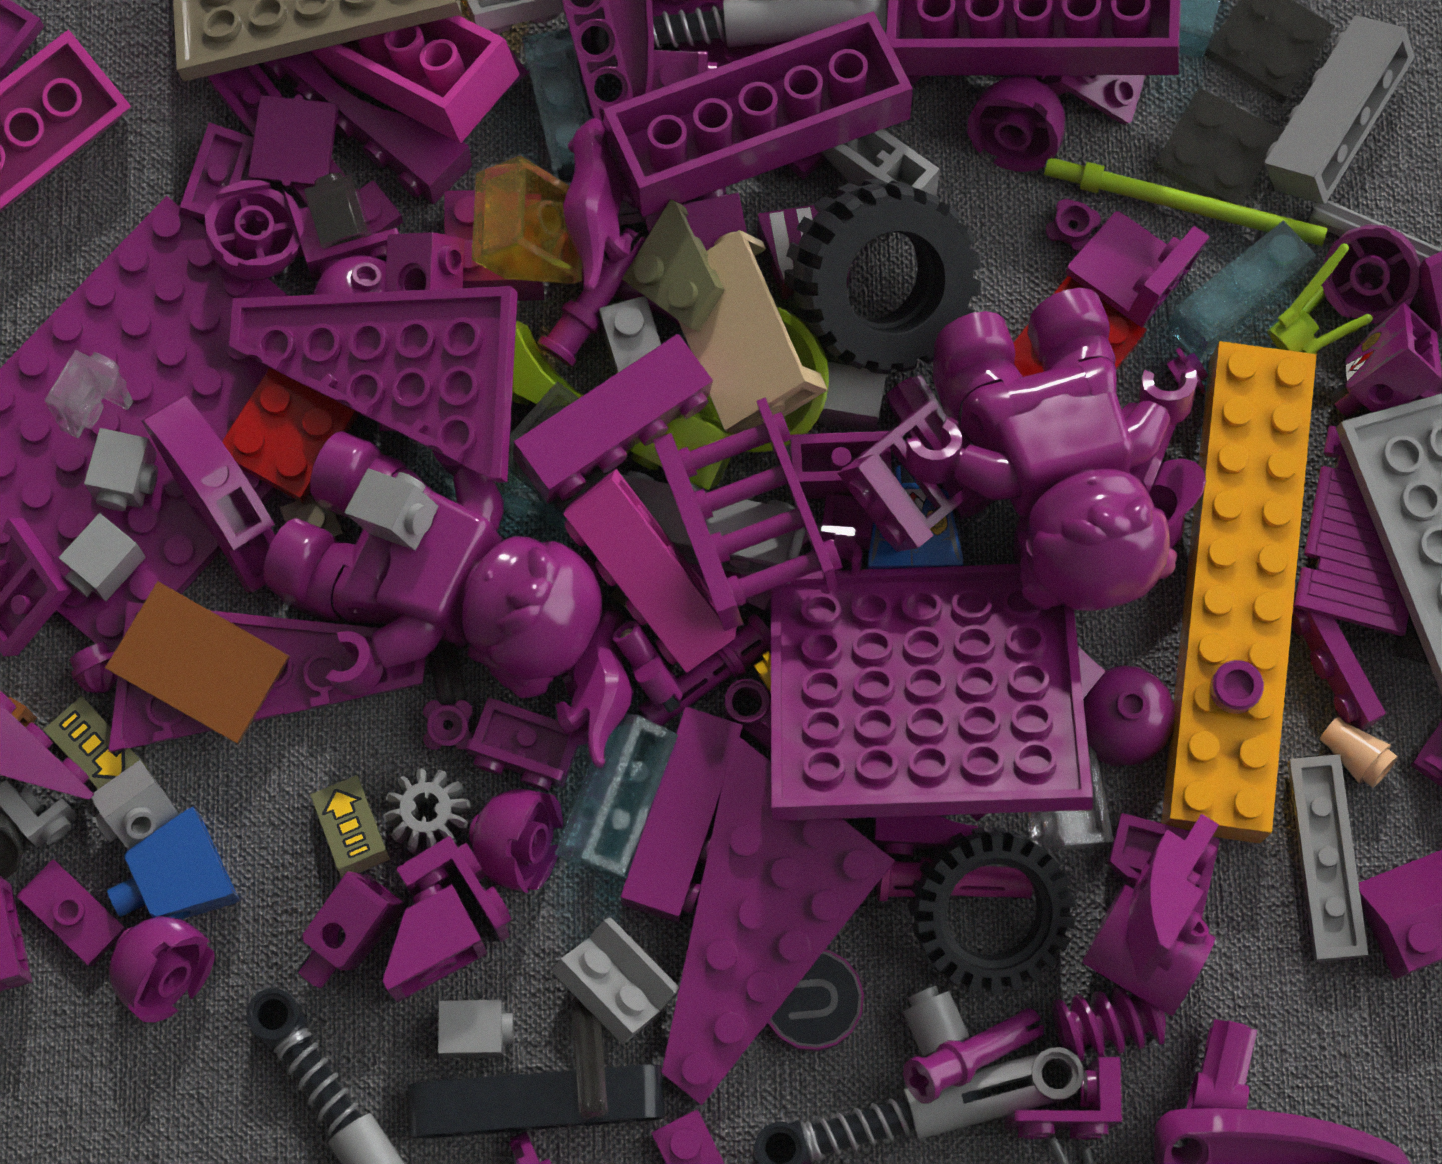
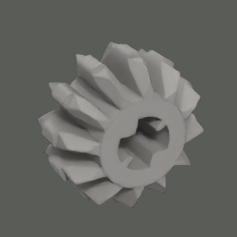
[384,768,471,854]

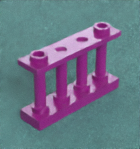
[653,397,843,631]

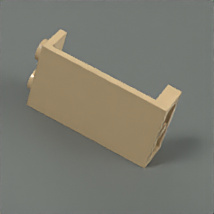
[678,230,828,434]

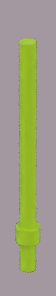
[1044,158,1327,246]

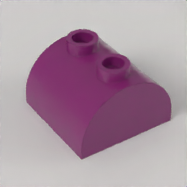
[1081,884,1216,1017]

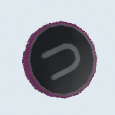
[767,949,864,1052]

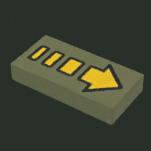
[43,696,150,789]
[310,775,390,878]

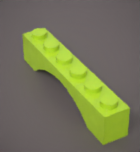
[512,320,734,490]

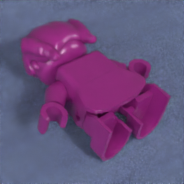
[906,288,1198,611]
[264,431,602,699]

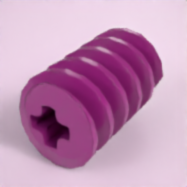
[1052,986,1166,1062]

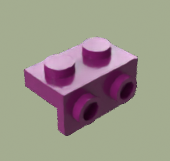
[465,697,579,791]

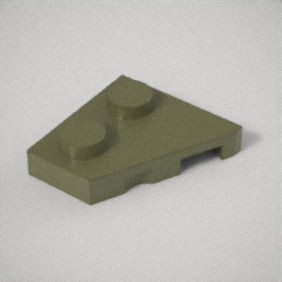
[622,199,725,332]

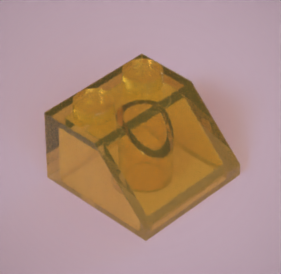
[472,155,582,284]

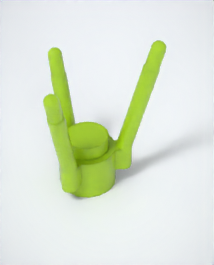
[1267,243,1373,354]

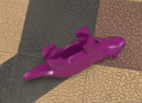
[563,118,636,292]
[554,602,633,768]

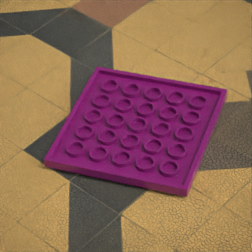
[771,564,1093,820]

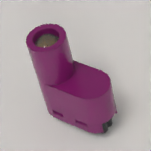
[613,621,682,713]

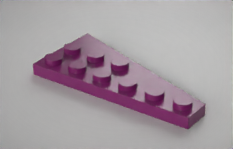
[108,602,427,753]

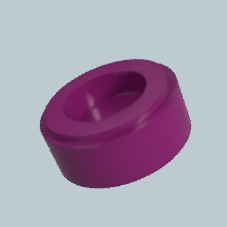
[1210,660,1264,714]

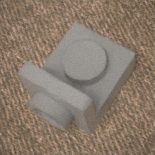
[0,780,77,848]

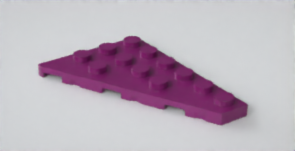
[229,286,518,483]
[661,735,895,1105]

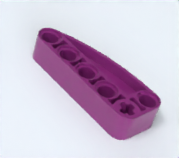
[560,0,654,155]
[1154,1108,1411,1164]

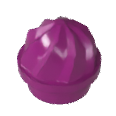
[69,642,118,693]

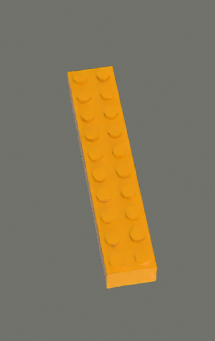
[1161,341,1317,843]

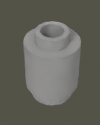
[903,986,970,1057]

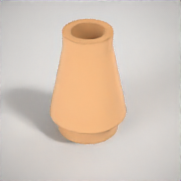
[1320,717,1398,788]

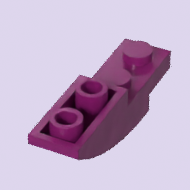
[141,396,275,592]
[1128,814,1219,984]

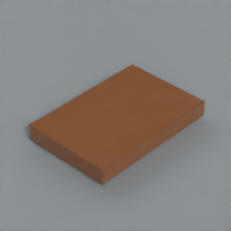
[105,581,290,745]

